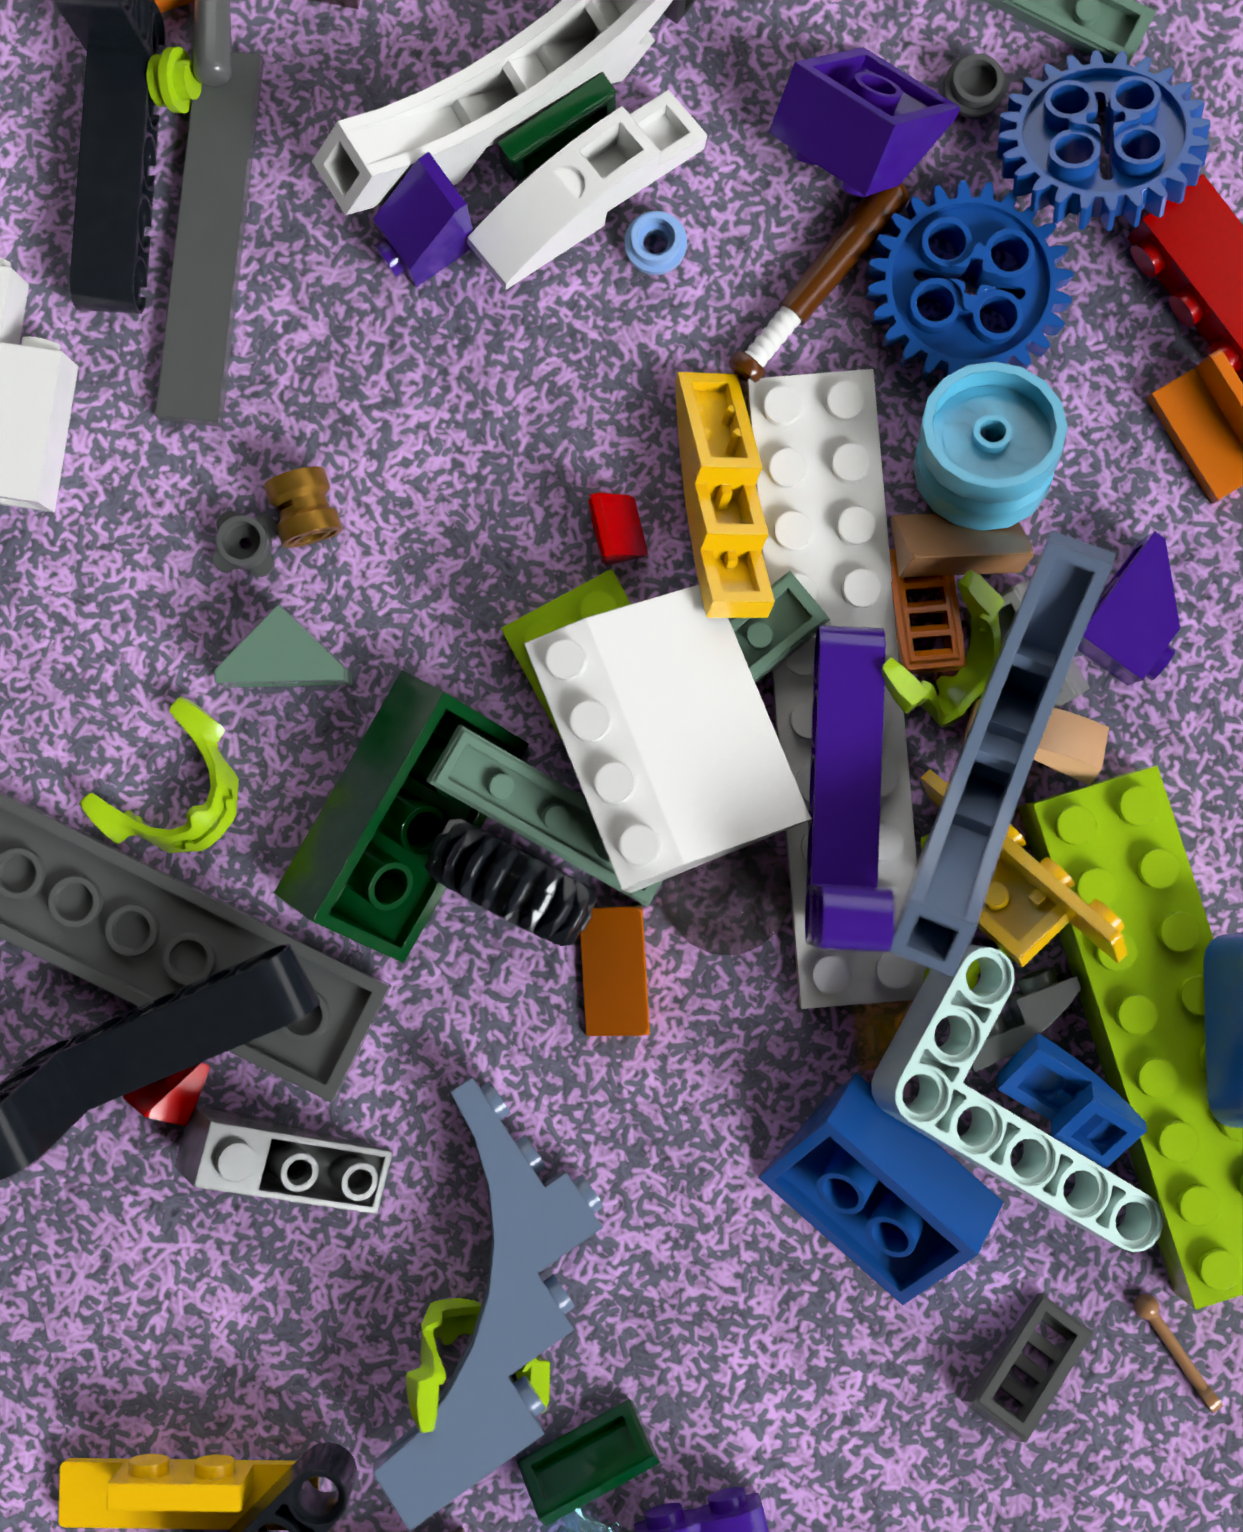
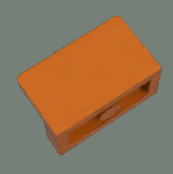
[1146,349,1243,504]

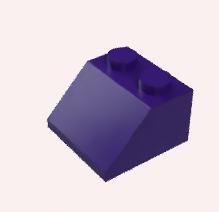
[768,47,961,197]

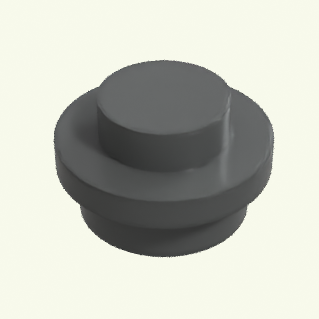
[943,54,1007,119]

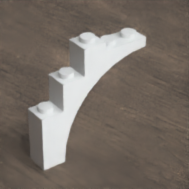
[312,0,673,215]
[0,258,78,513]

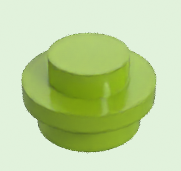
[147,47,202,113]

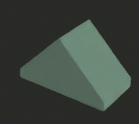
[214,604,352,688]

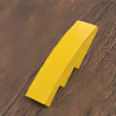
[675,372,775,618]

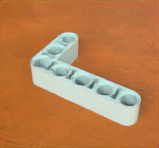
[871,944,1163,1252]

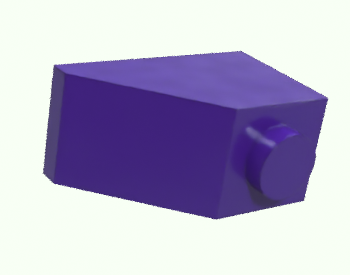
[373,151,473,288]
[1077,531,1180,686]

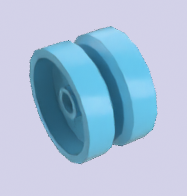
[913,362,1068,531]

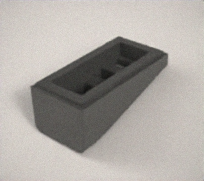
[961,1293,1094,1443]

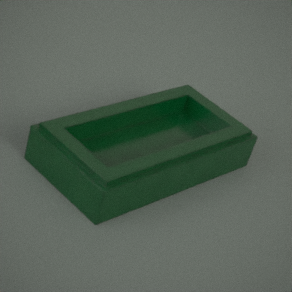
[498,72,616,182]
[517,1398,661,1526]

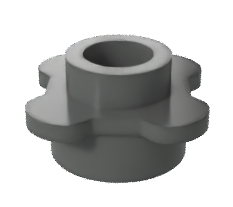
[212,511,278,577]

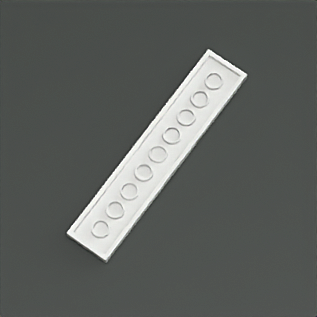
[747,369,926,1009]

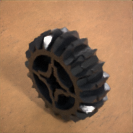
[424,819,597,946]

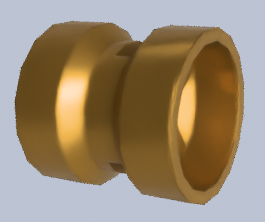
[264,466,343,548]

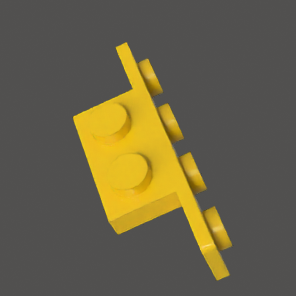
[920,769,1128,968]
[58,1454,320,1530]

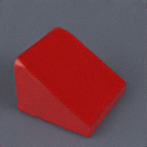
[588,492,648,566]
[123,1061,210,1126]

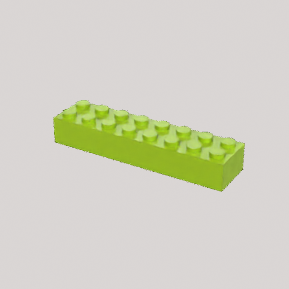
[1018,765,1243,1310]

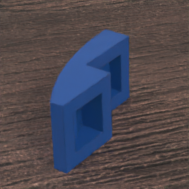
[997,1032,1147,1169]

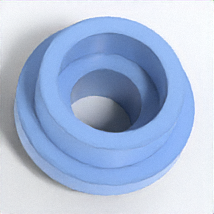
[625,211,687,275]

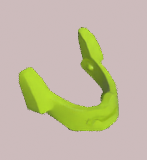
[881,570,1004,728]
[79,697,239,853]
[406,1298,550,1433]

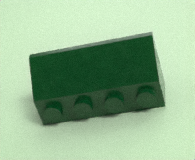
[274,670,529,963]

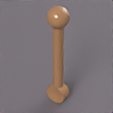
[1134,1294,1223,1414]

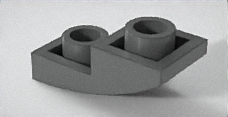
[970,967,1081,1072]

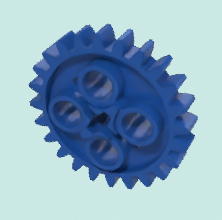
[997,50,1211,231]
[865,180,1074,381]

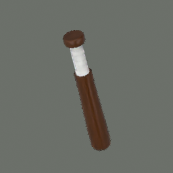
[729,183,909,383]

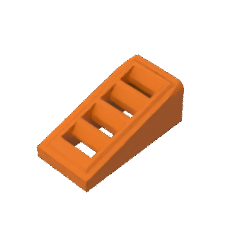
[889,549,966,674]

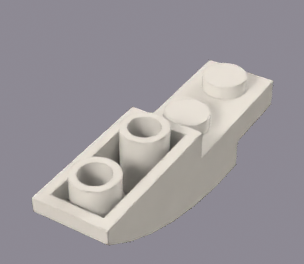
[467,90,707,290]

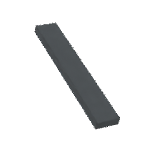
[155,51,264,427]

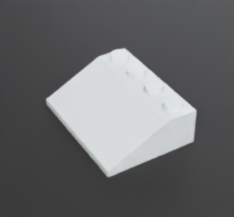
[524,585,811,893]

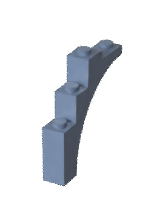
[889,530,1116,977]
[372,1077,604,1531]

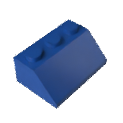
[758,1073,1004,1305]

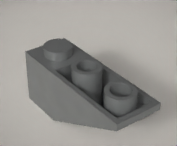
[174,1105,393,1214]

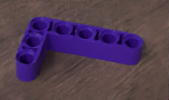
[805,625,895,952]

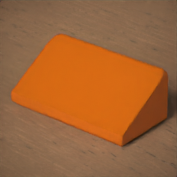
[580,905,650,1036]

